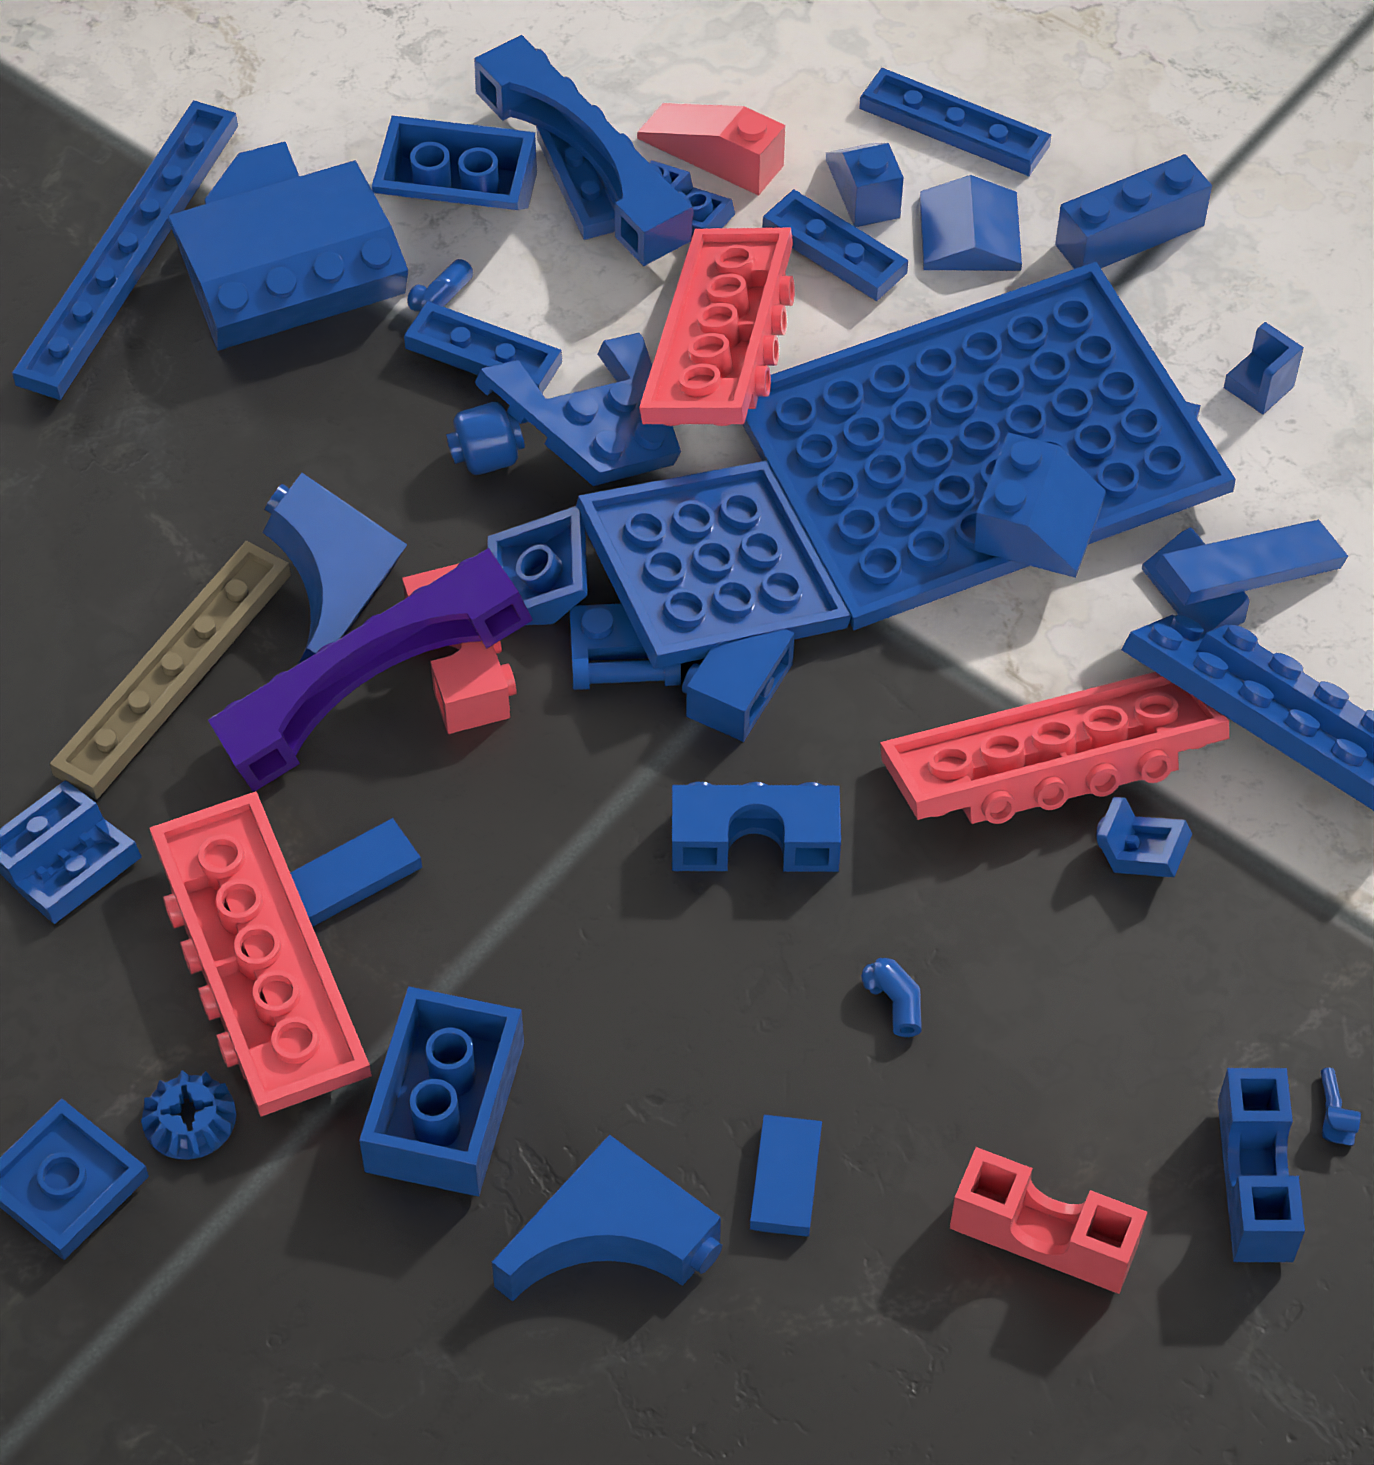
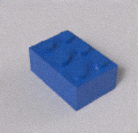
[359,986,524,1197]

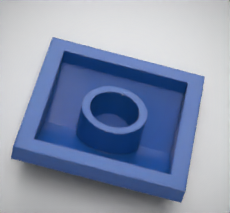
[920,175,1022,271]
[488,506,588,625]

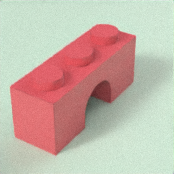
[402,564,517,734]
[950,1147,1148,1294]

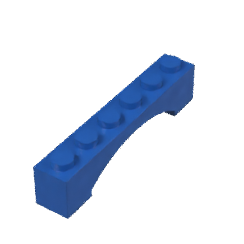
[474,35,694,266]

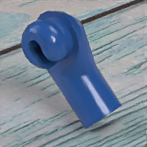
[407,259,473,311]
[861,958,921,1037]

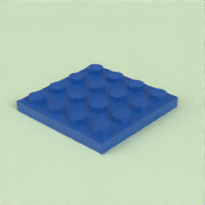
[576,460,851,669]

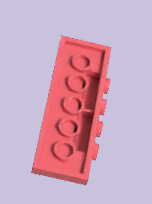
[639,227,795,426]
[880,672,1229,824]
[150,791,372,1117]

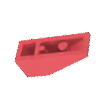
[637,103,786,196]

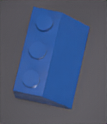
[372,115,537,210]

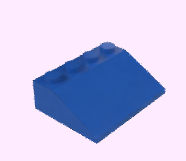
[168,160,408,351]

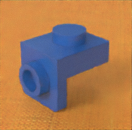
[1096,797,1192,878]

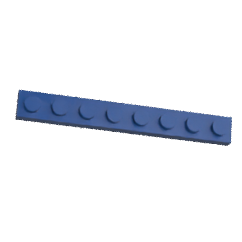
[12,100,238,400]

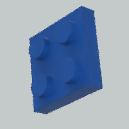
[0,1098,149,1260]

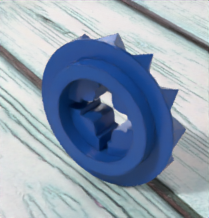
[141,1070,236,1160]

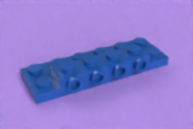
[1121,615,1374,811]

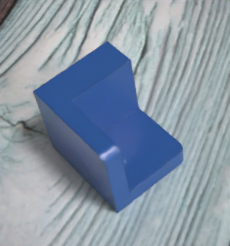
[1223,322,1304,414]

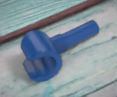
[1320,1068,1361,1146]

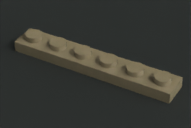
[50,541,291,800]

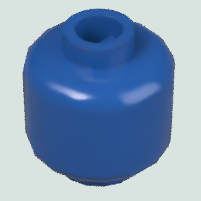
[446,402,525,475]

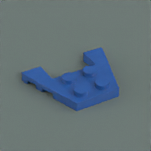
[475,333,681,486]

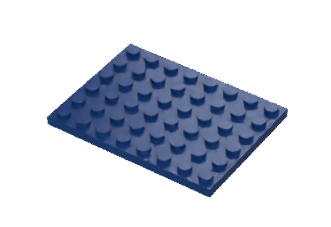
[742,262,1236,630]

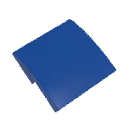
[0,780,142,924]

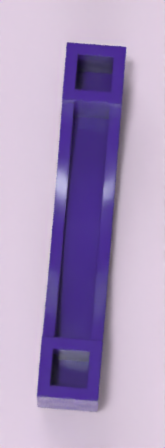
[208,548,533,792]

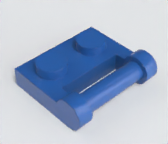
[570,604,681,690]

